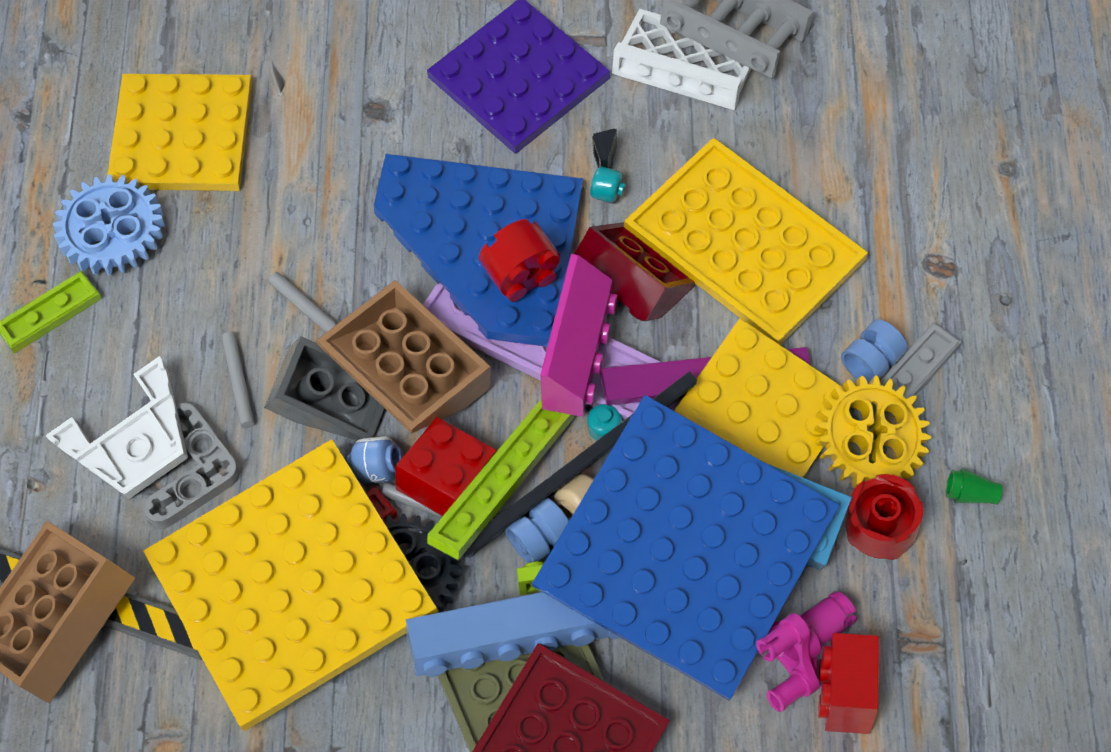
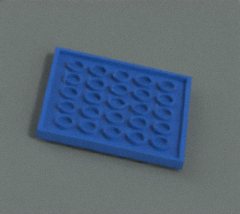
[532,395,839,701]

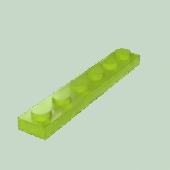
[427,399,574,560]

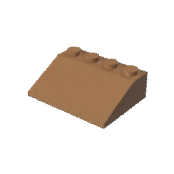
[316,280,490,433]
[0,521,135,704]

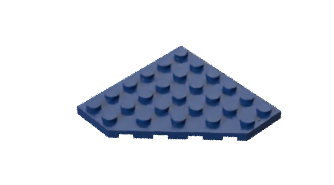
[374,154,583,347]

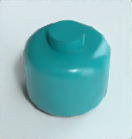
[590,167,626,203]
[587,404,622,441]

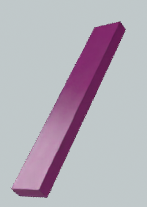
[600,347,811,406]

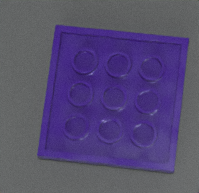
[427,0,610,154]

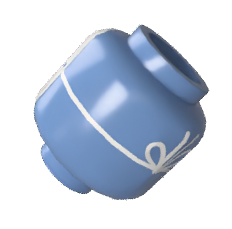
[347,436,403,484]

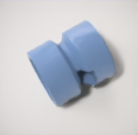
[841,319,908,384]
[505,498,569,563]

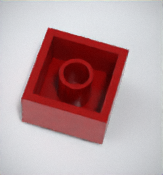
[396,417,497,516]
[818,633,879,734]

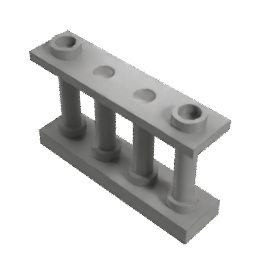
[660,0,814,78]

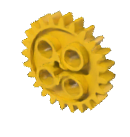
[814,375,931,488]

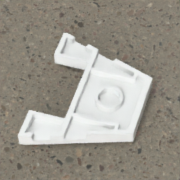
[46,356,188,499]

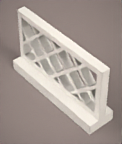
[612,9,751,110]

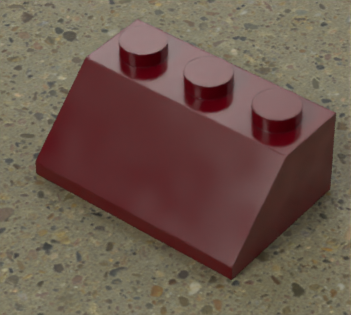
[574,222,696,321]

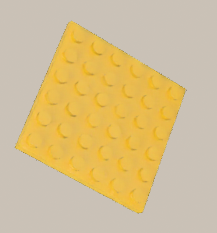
[143,439,439,732]

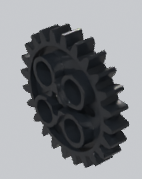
[386,514,462,613]

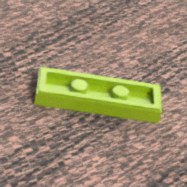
[0,270,101,354]

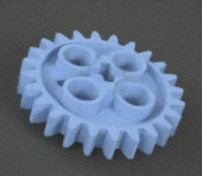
[53,175,165,276]

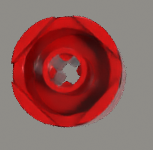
[479,219,560,302]
[845,474,923,560]

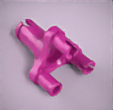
[756,591,857,712]

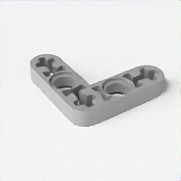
[144,403,239,529]

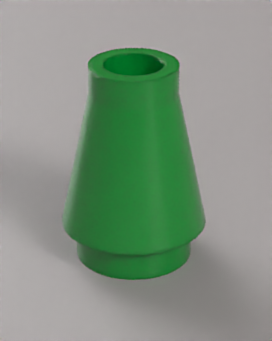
[946,468,1003,505]

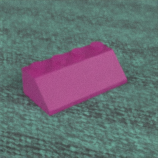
[540,254,618,417]

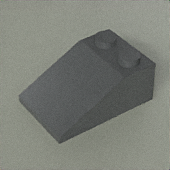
[264,336,384,440]

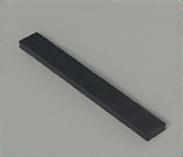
[464,371,697,558]

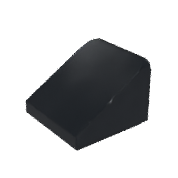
[592,129,617,169]

